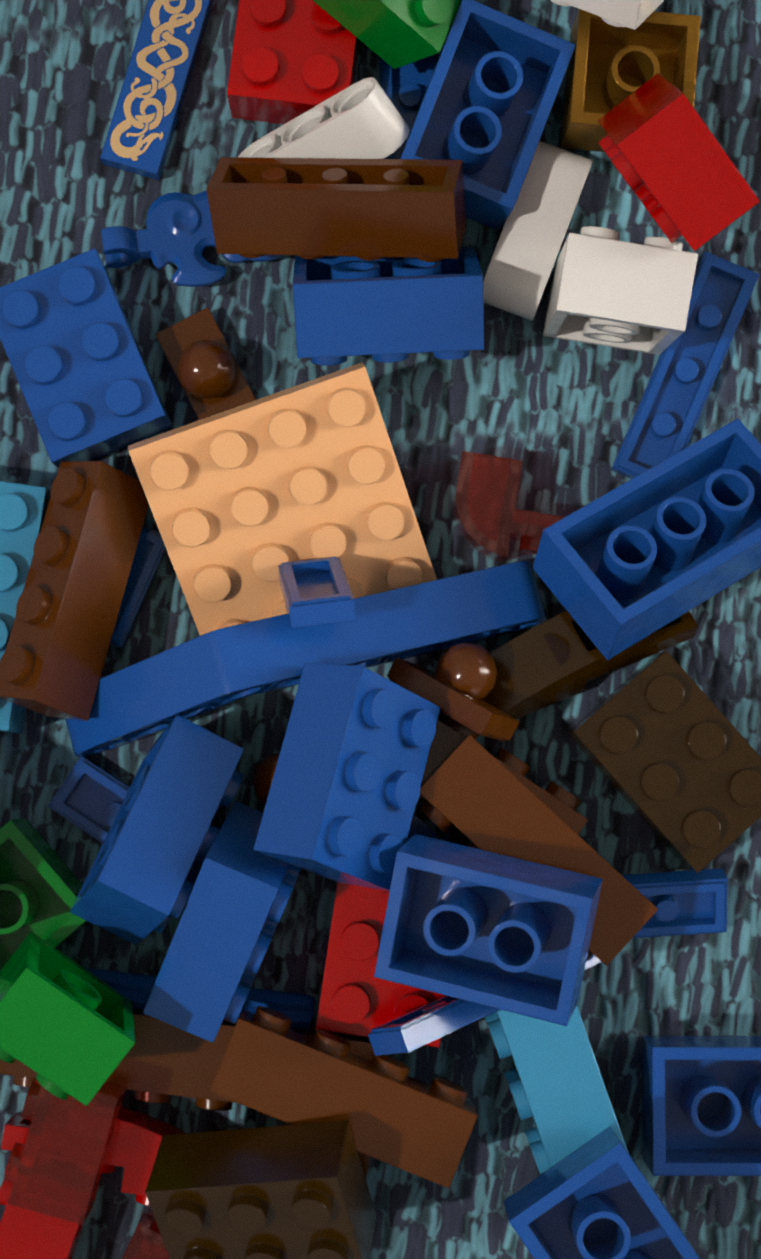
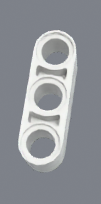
[238,77,410,159]
[483,141,593,321]

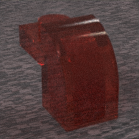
[454,451,564,562]

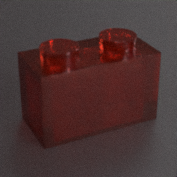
[4,1080,127,1225]

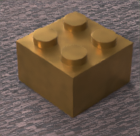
[561,9,701,152]

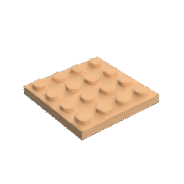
[128,362,437,636]

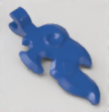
[101,191,284,287]

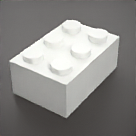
[543,226,698,355]

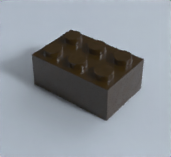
[567,651,761,873]
[145,1120,376,1259]

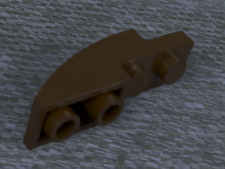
[474,611,698,735]

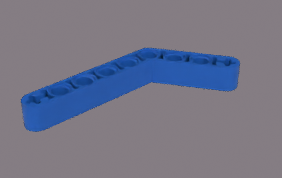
[65,561,548,757]

